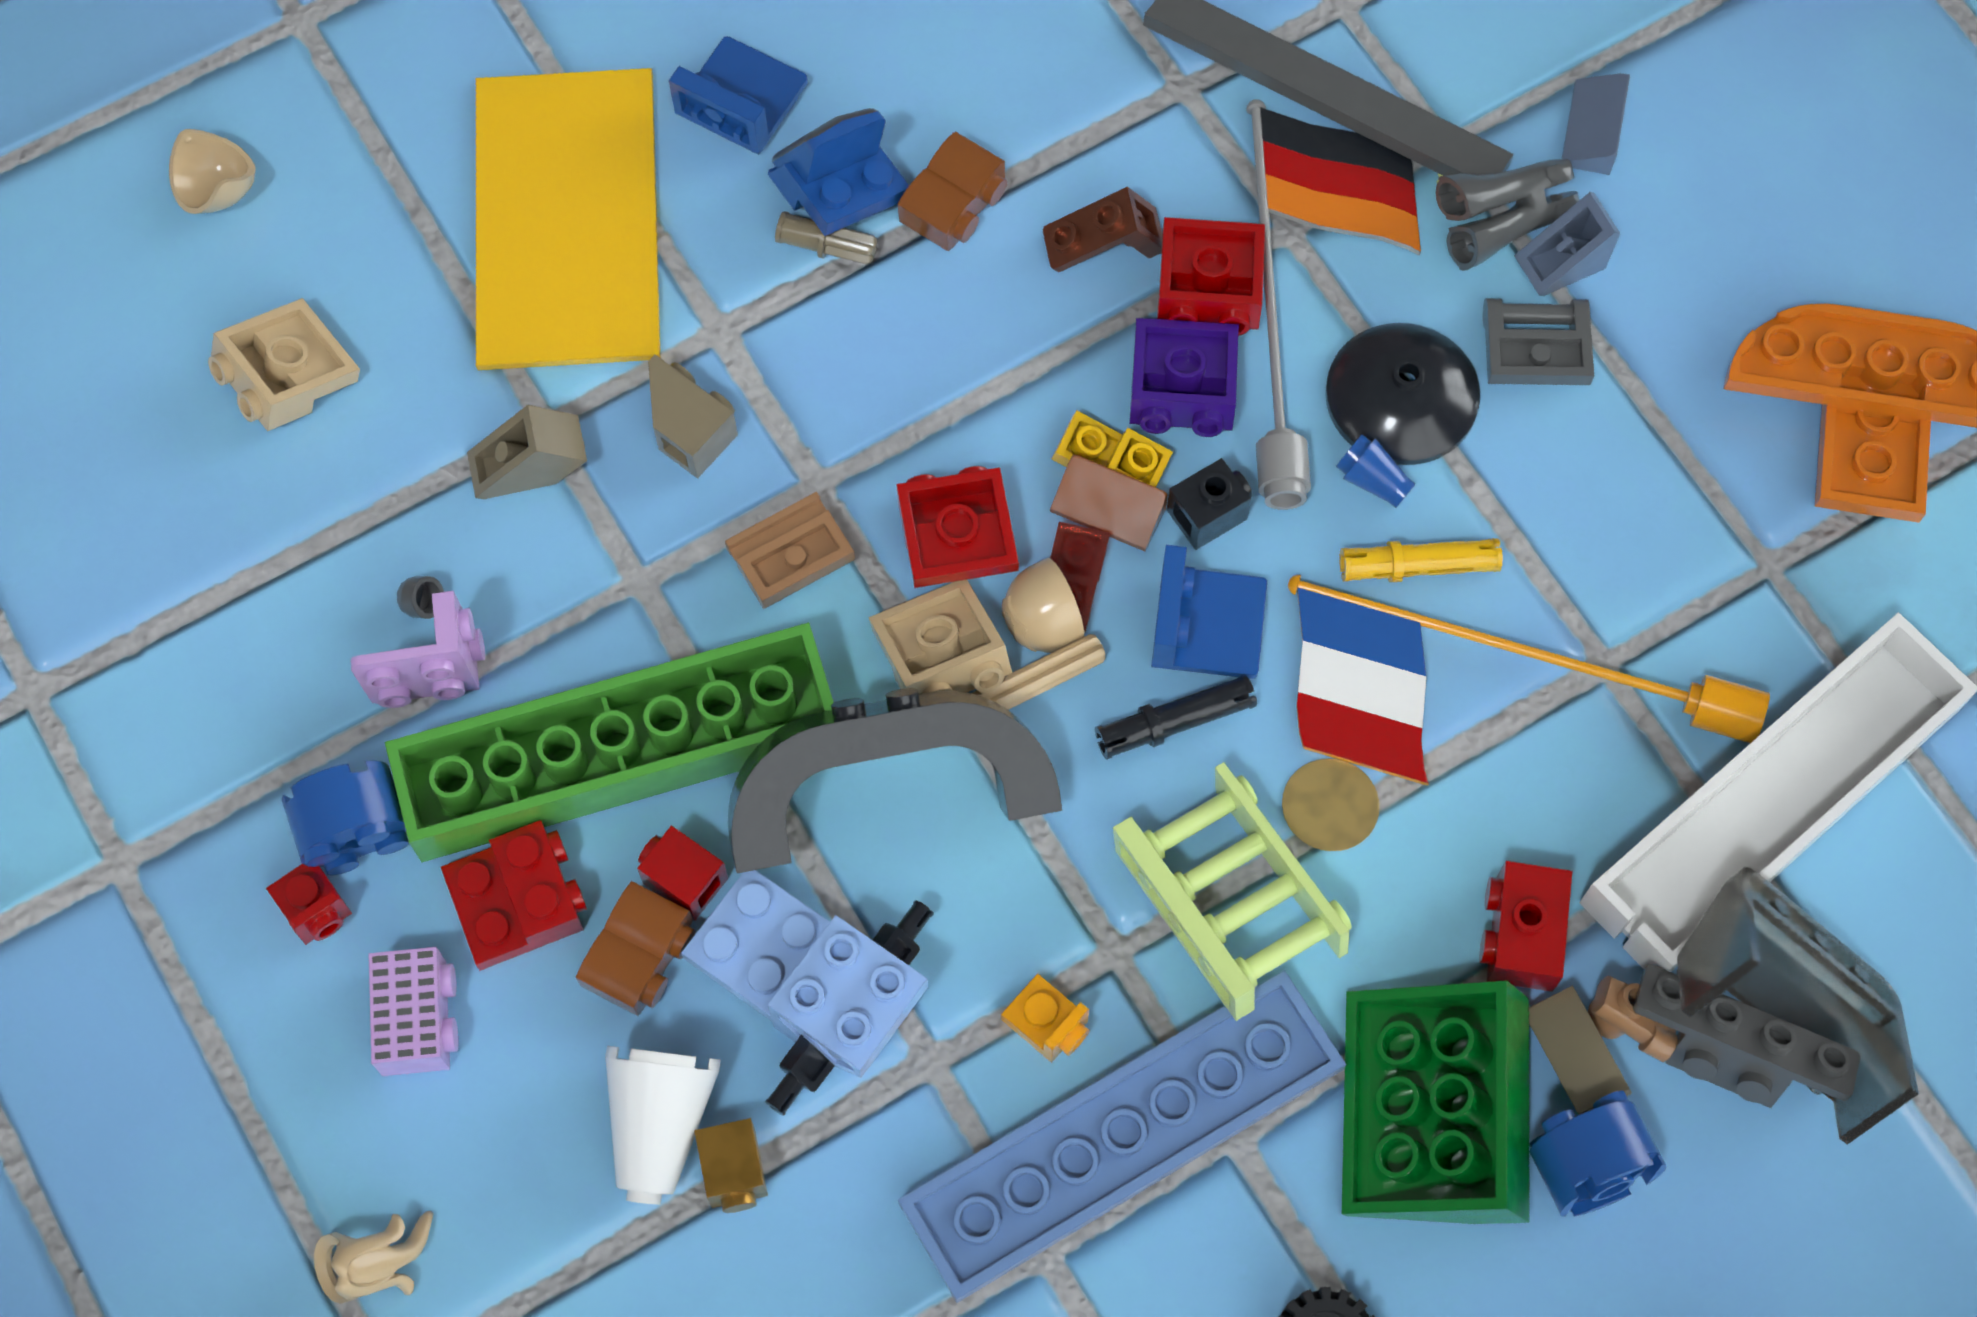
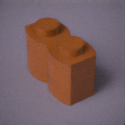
[898,131,1007,251]
[575,881,696,1016]

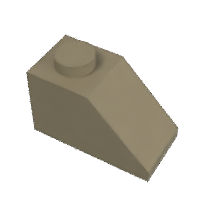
[467,405,587,499]

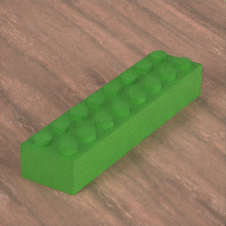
[385,622,834,863]

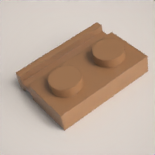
[725,491,855,609]

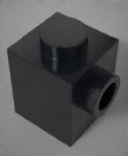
[1167,458,1252,550]

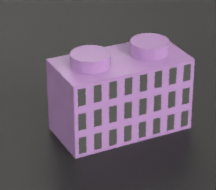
[369,947,458,1076]

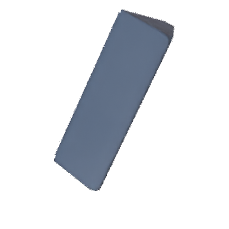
[1562,73,1630,175]

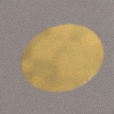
[1282,759,1379,851]

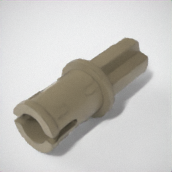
[775,211,877,265]

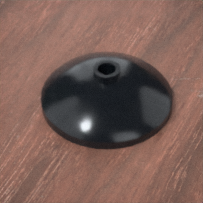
[1325,323,1480,465]

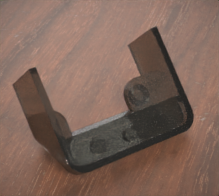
[1677,867,1919,1145]

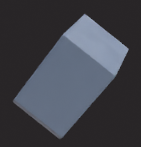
[1514,192,1620,296]

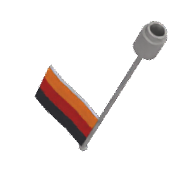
[1246,99,1421,510]

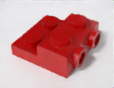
[1157,217,1265,336]
[896,466,1019,588]
[441,820,587,971]

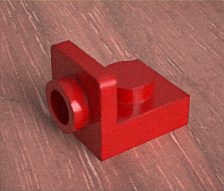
[266,864,352,945]

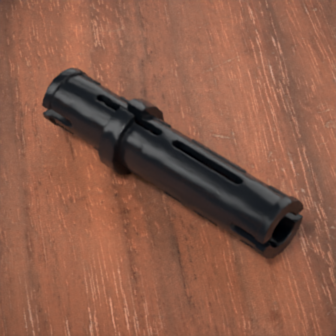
[1094,675,1257,760]

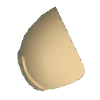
[169,129,256,214]
[1002,558,1084,653]

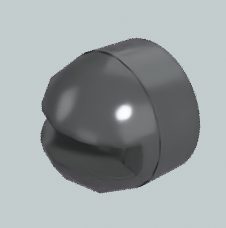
[396,576,444,619]

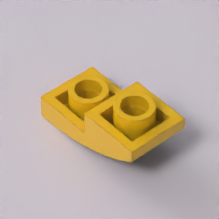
[1051,410,1173,487]

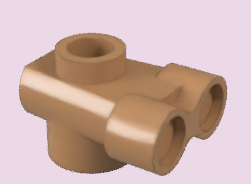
[1588,976,1678,1062]

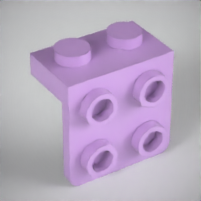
[351,591,485,708]

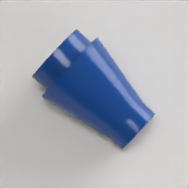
[1336,434,1416,508]

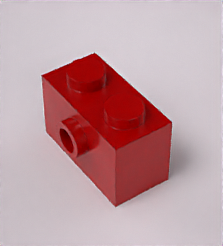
[1479,861,1573,992]

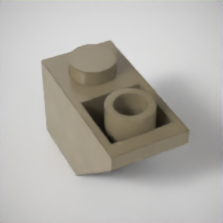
[648,354,738,479]

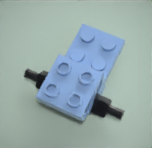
[681,870,934,1116]

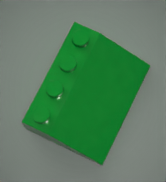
[1342,981,1530,1224]

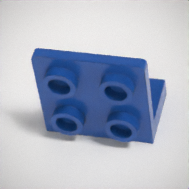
[668,36,808,155]
[1151,545,1267,679]

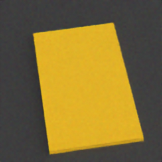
[476,68,661,370]

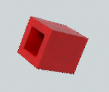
[637,825,728,921]

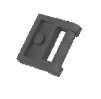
[1482,298,1594,385]

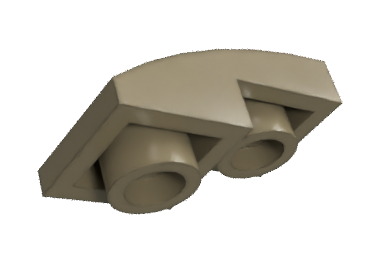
[1529,985,1632,1115]

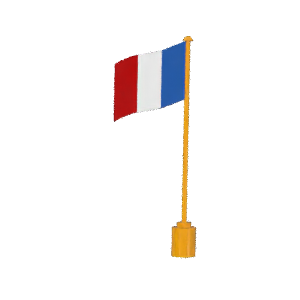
[1288,575,1770,786]

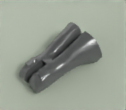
[1435,159,1579,271]

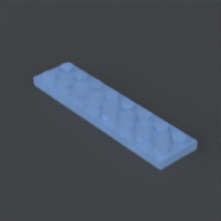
[898,970,1346,1303]

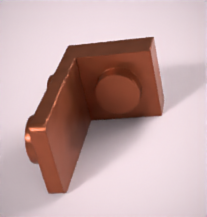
[1043,186,1162,272]

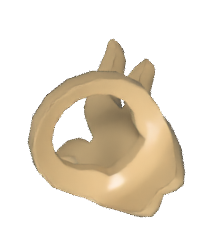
[314,1211,433,1304]

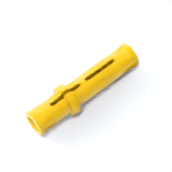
[1339,538,1503,583]

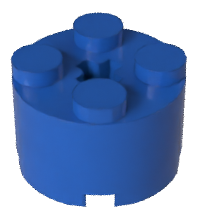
[281,760,409,876]
[1529,1090,1666,1217]

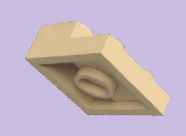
[208,298,360,431]
[868,580,1012,694]

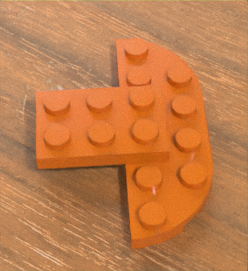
[1723,304,1977,523]

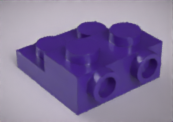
[1129,318,1239,437]

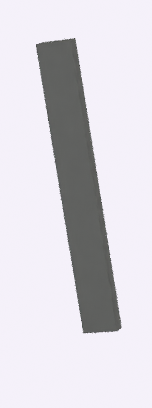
[1143,0,1514,176]

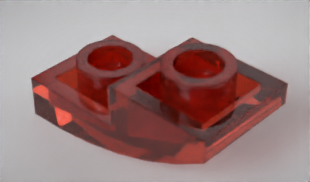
[1050,521,1110,633]

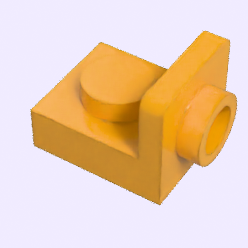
[1001,974,1090,1063]

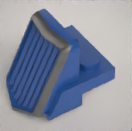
[768,108,909,236]

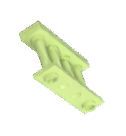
[1113,762,1352,1021]

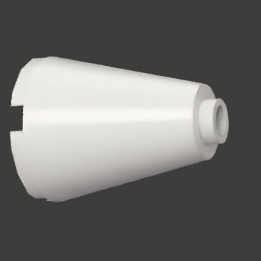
[605,1046,721,1205]

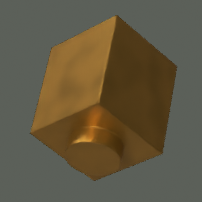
[694,1118,768,1213]

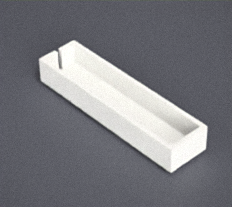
[1579,612,1977,972]

